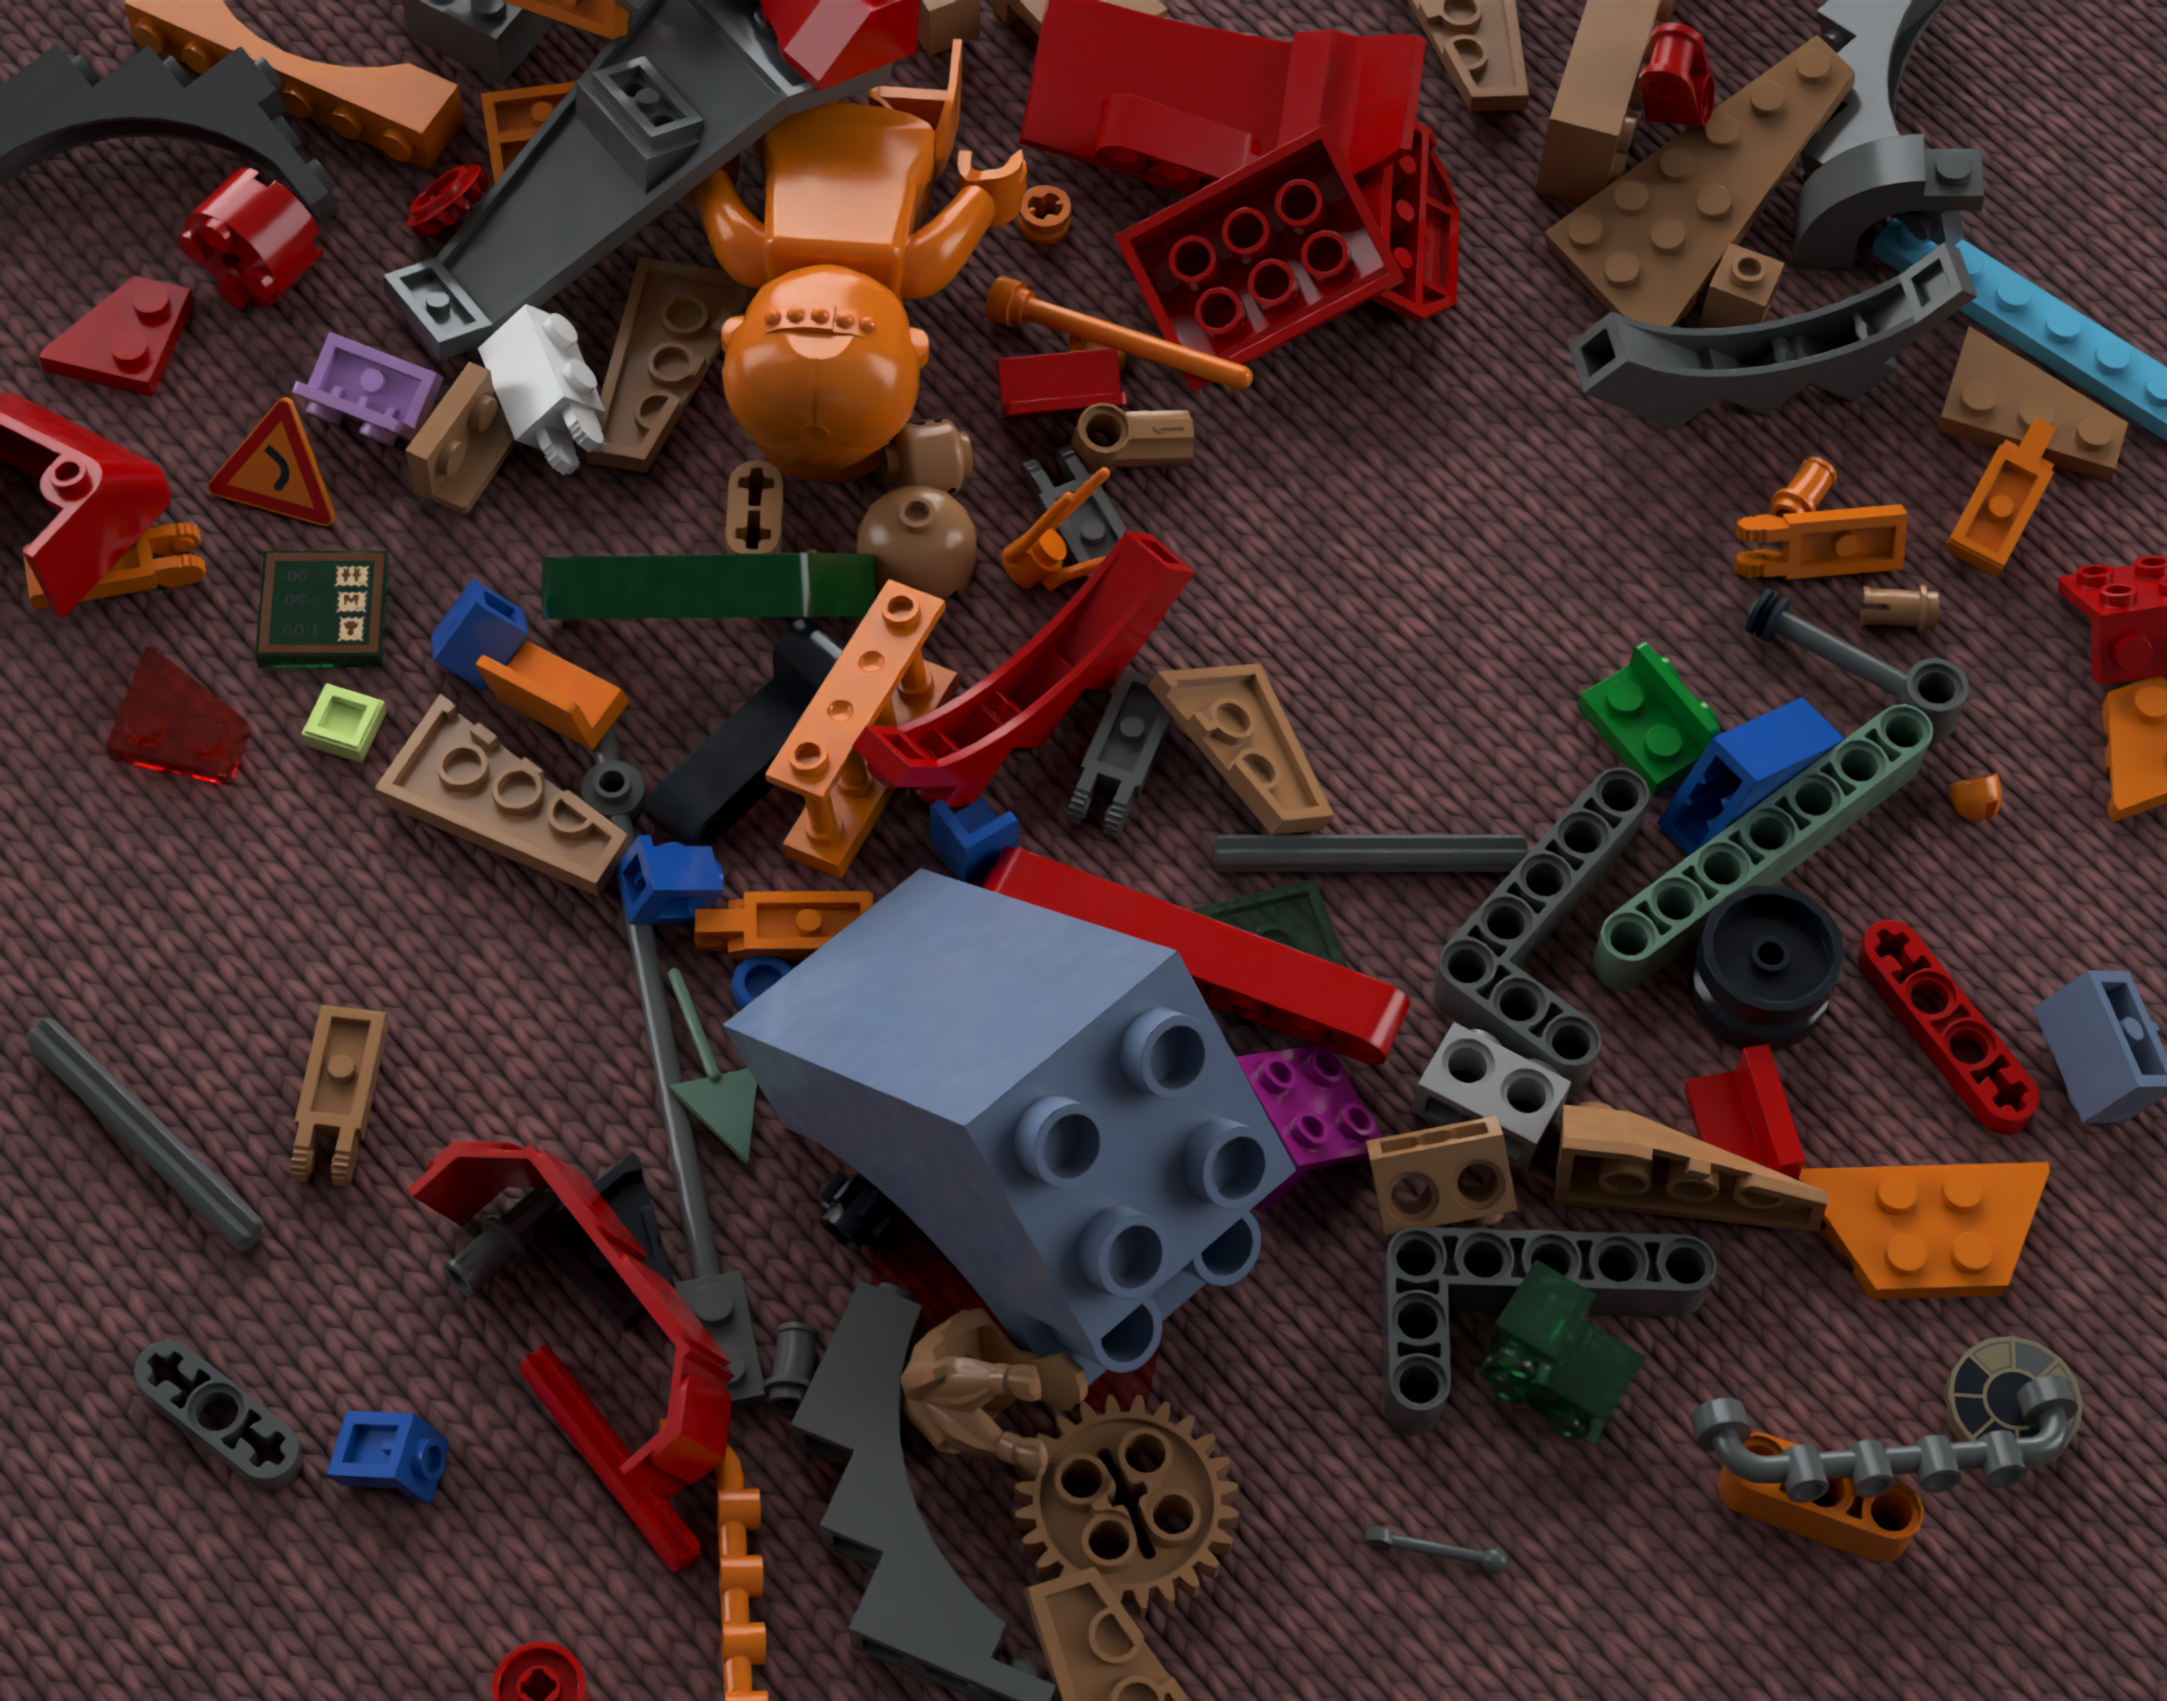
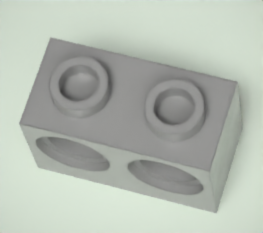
[1411,1022,1571,1171]

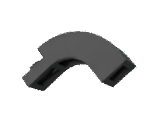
[1793,134,1984,268]

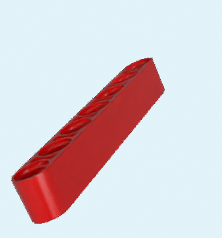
[982,846,1411,1065]

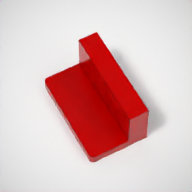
[996,348,1127,420]
[1684,1044,1806,1180]

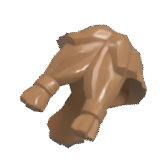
[900,1308,1088,1476]

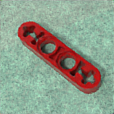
[1857,920,2040,1135]

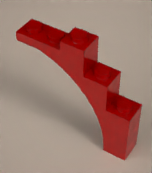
[852,531,1195,807]

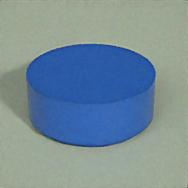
[732,956,792,1011]

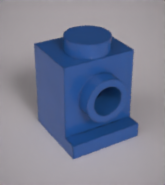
[614,835,724,924]

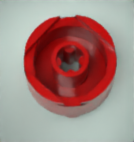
[178,168,324,309]

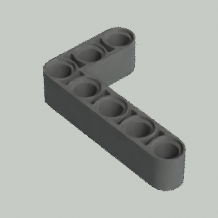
[1432,767,1649,1094]
[1380,1227,1717,1436]

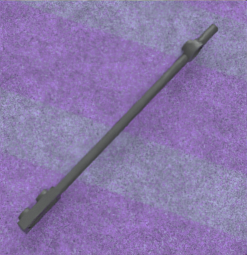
[581,724,767,1411]

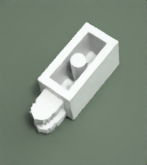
[478,304,606,475]

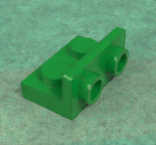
[1577,642,1721,796]

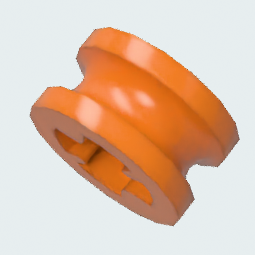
[1018,185,1071,245]

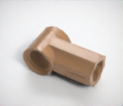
[1070,403,1195,474]

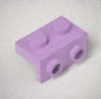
[292,331,444,447]

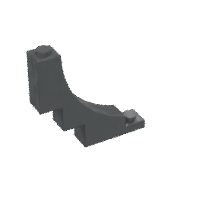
[791,1280,1056,1701]

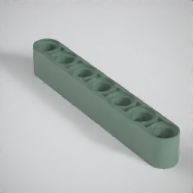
[1592,704,1933,991]

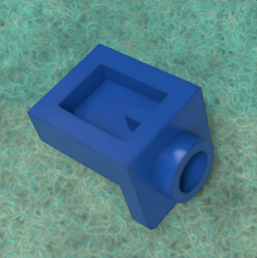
[326,1411,449,1503]

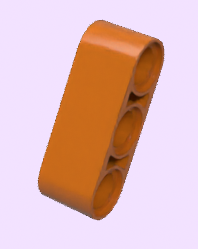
[1717,1432,1924,1563]

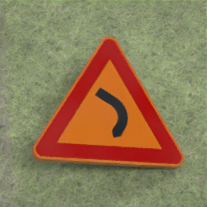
[207,397,336,527]

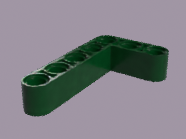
[541,553,876,619]

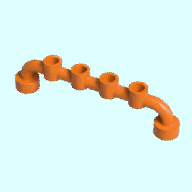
[658,1418,769,1701]

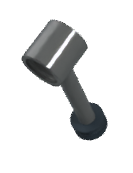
[1745,588,1969,744]

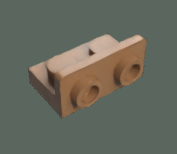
[405,361,518,514]

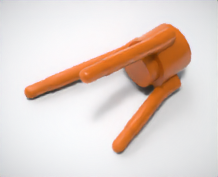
[1002,467,1110,591]

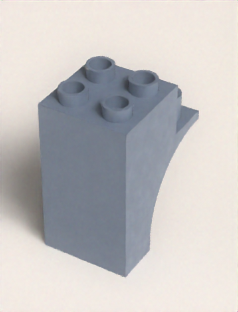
[722,868,1296,1386]

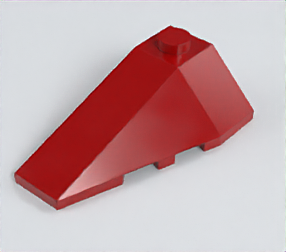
[759,0,920,91]

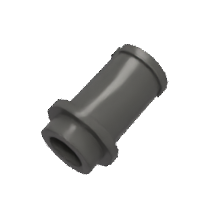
[763,1322,820,1415]

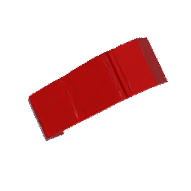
[407,1141,735,1499]

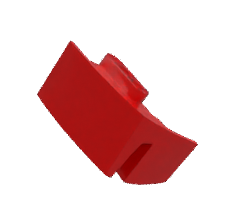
[1019,0,1427,195]

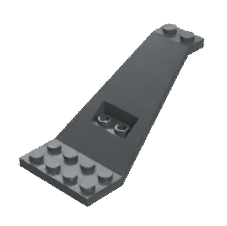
[383,0,892,361]

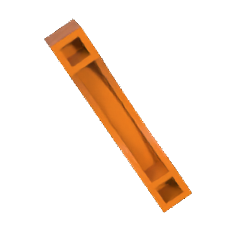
[124,0,464,170]

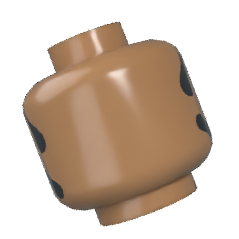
[880,418,973,496]

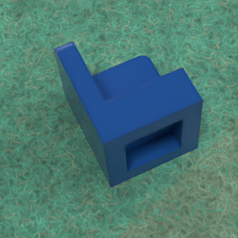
[431,579,528,690]
[930,798,1019,884]

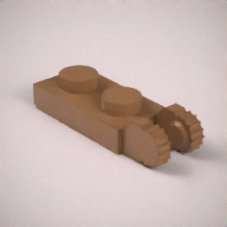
[290,1005,389,1187]

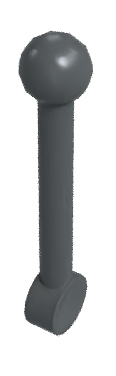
[1364,1526,1509,1574]

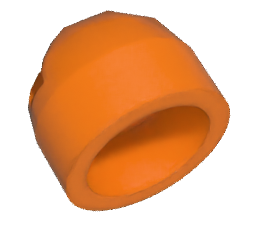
[1948,773,2002,822]

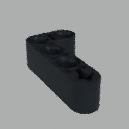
[644,617,846,846]

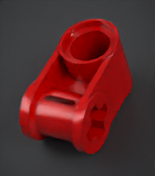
[1639,23,1715,126]

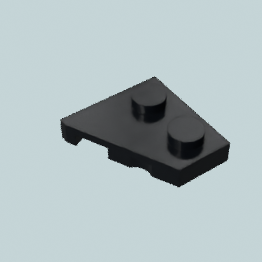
[534,1151,675,1334]

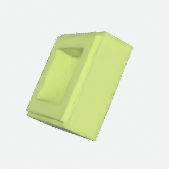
[301,683,387,763]

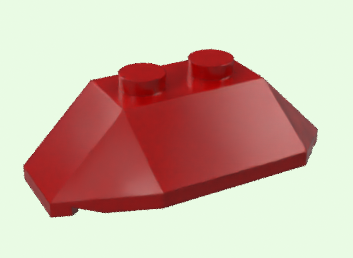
[1357,121,1460,323]

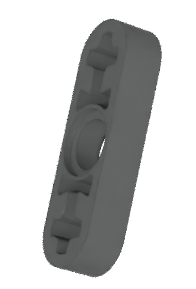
[134,1340,303,1491]

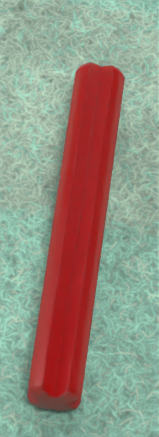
[520,1346,702,1572]

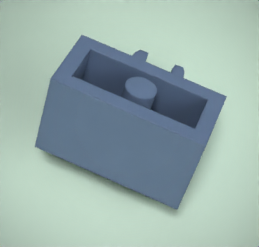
[2033,970,2167,1123]

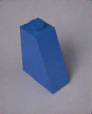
[1657,697,1845,856]

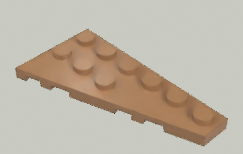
[1544,35,1855,327]

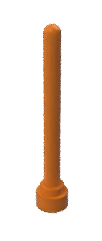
[985,275,1253,390]

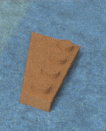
[585,257,756,473]
[374,694,630,897]

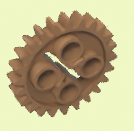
[1014,1395,1239,1619]

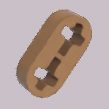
[725,460,784,554]

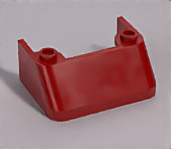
[0,392,171,619]

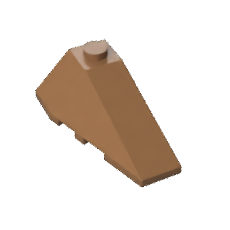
[1553,1102,1828,1232]

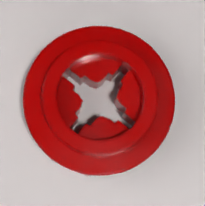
[406,164,489,237]

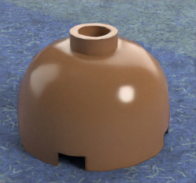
[856,485,977,599]

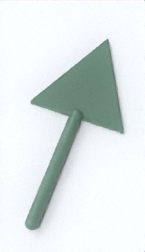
[668,968,757,1165]

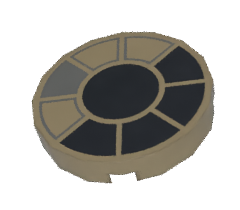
[1944,1336,2083,1470]

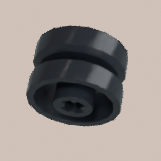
[1687,885,1845,1051]

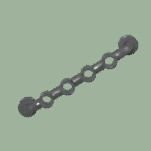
[1690,1375,2078,1503]

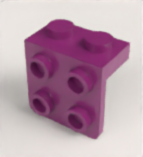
[1235,1045,1383,1211]

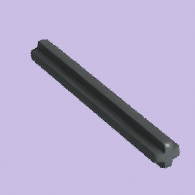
[1213,834,1528,872]
[26,1018,266,1251]

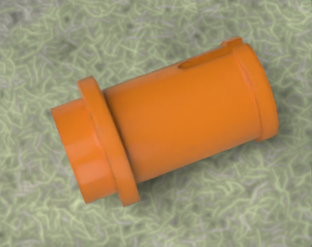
[1770,457,1837,518]

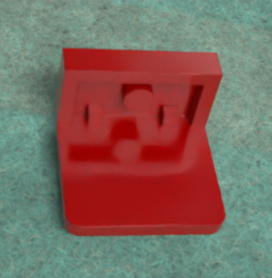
[2058,556,2167,685]

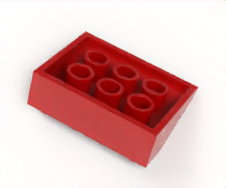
[1114,123,1406,393]

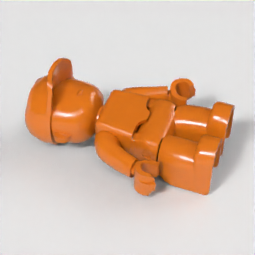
[681,39,1027,483]

